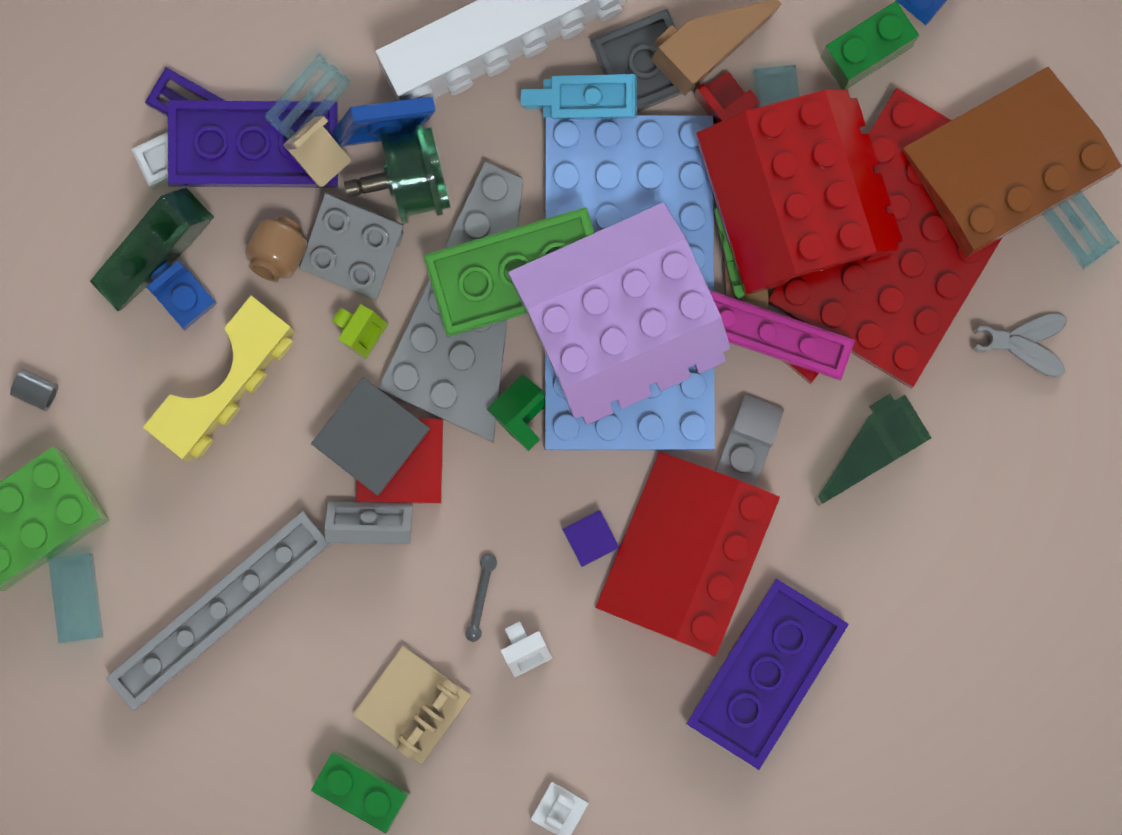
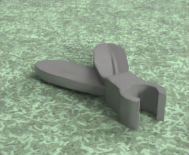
[971,313,1067,377]

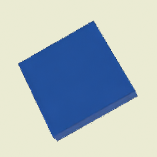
[332,97,436,147]

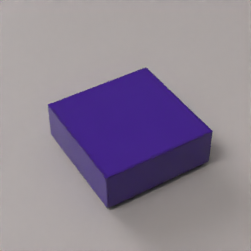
[562,510,620,567]

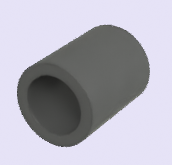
[10,369,58,411]

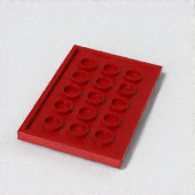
[768,88,1003,389]

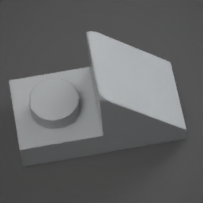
[715,394,784,486]

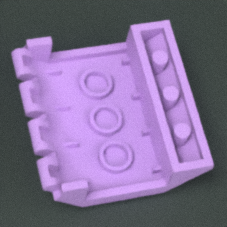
[508,202,731,425]

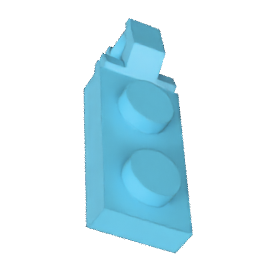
[521,74,637,120]

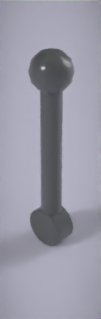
[465,554,497,642]

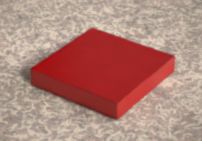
[356,418,444,504]

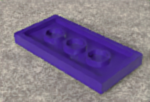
[168,100,338,188]
[685,579,849,770]

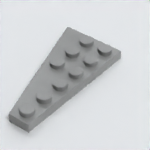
[378,162,523,443]

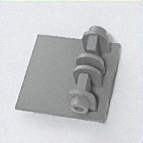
[299,193,404,300]

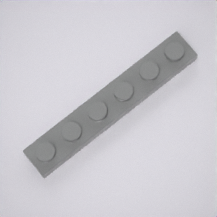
[106,511,331,711]

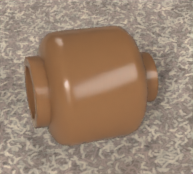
[245,216,308,282]

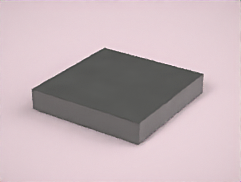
[591,8,700,112]
[311,377,431,497]

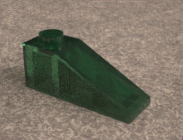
[90,187,214,311]
[814,394,932,506]

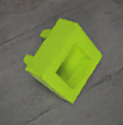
[331,304,388,359]

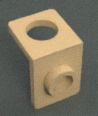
[283,116,351,187]

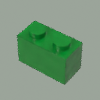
[821,1,919,90]
[310,750,410,834]

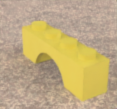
[143,295,295,463]

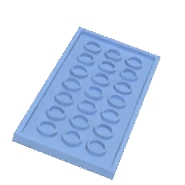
[545,115,715,451]

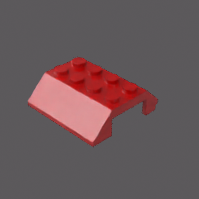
[695,89,903,295]

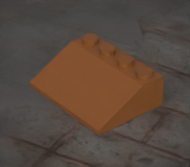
[902,67,1122,258]

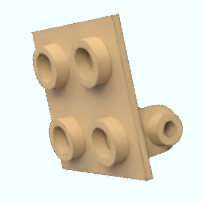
[353,646,472,765]

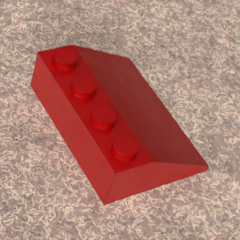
[595,451,780,657]

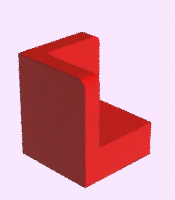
[694,72,761,124]

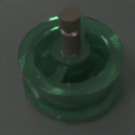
[344,124,451,224]

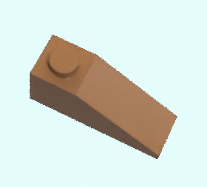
[651,0,782,96]

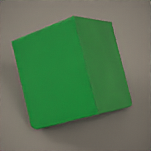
[487,374,545,451]

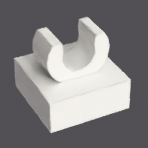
[501,621,553,677]
[531,781,589,835]

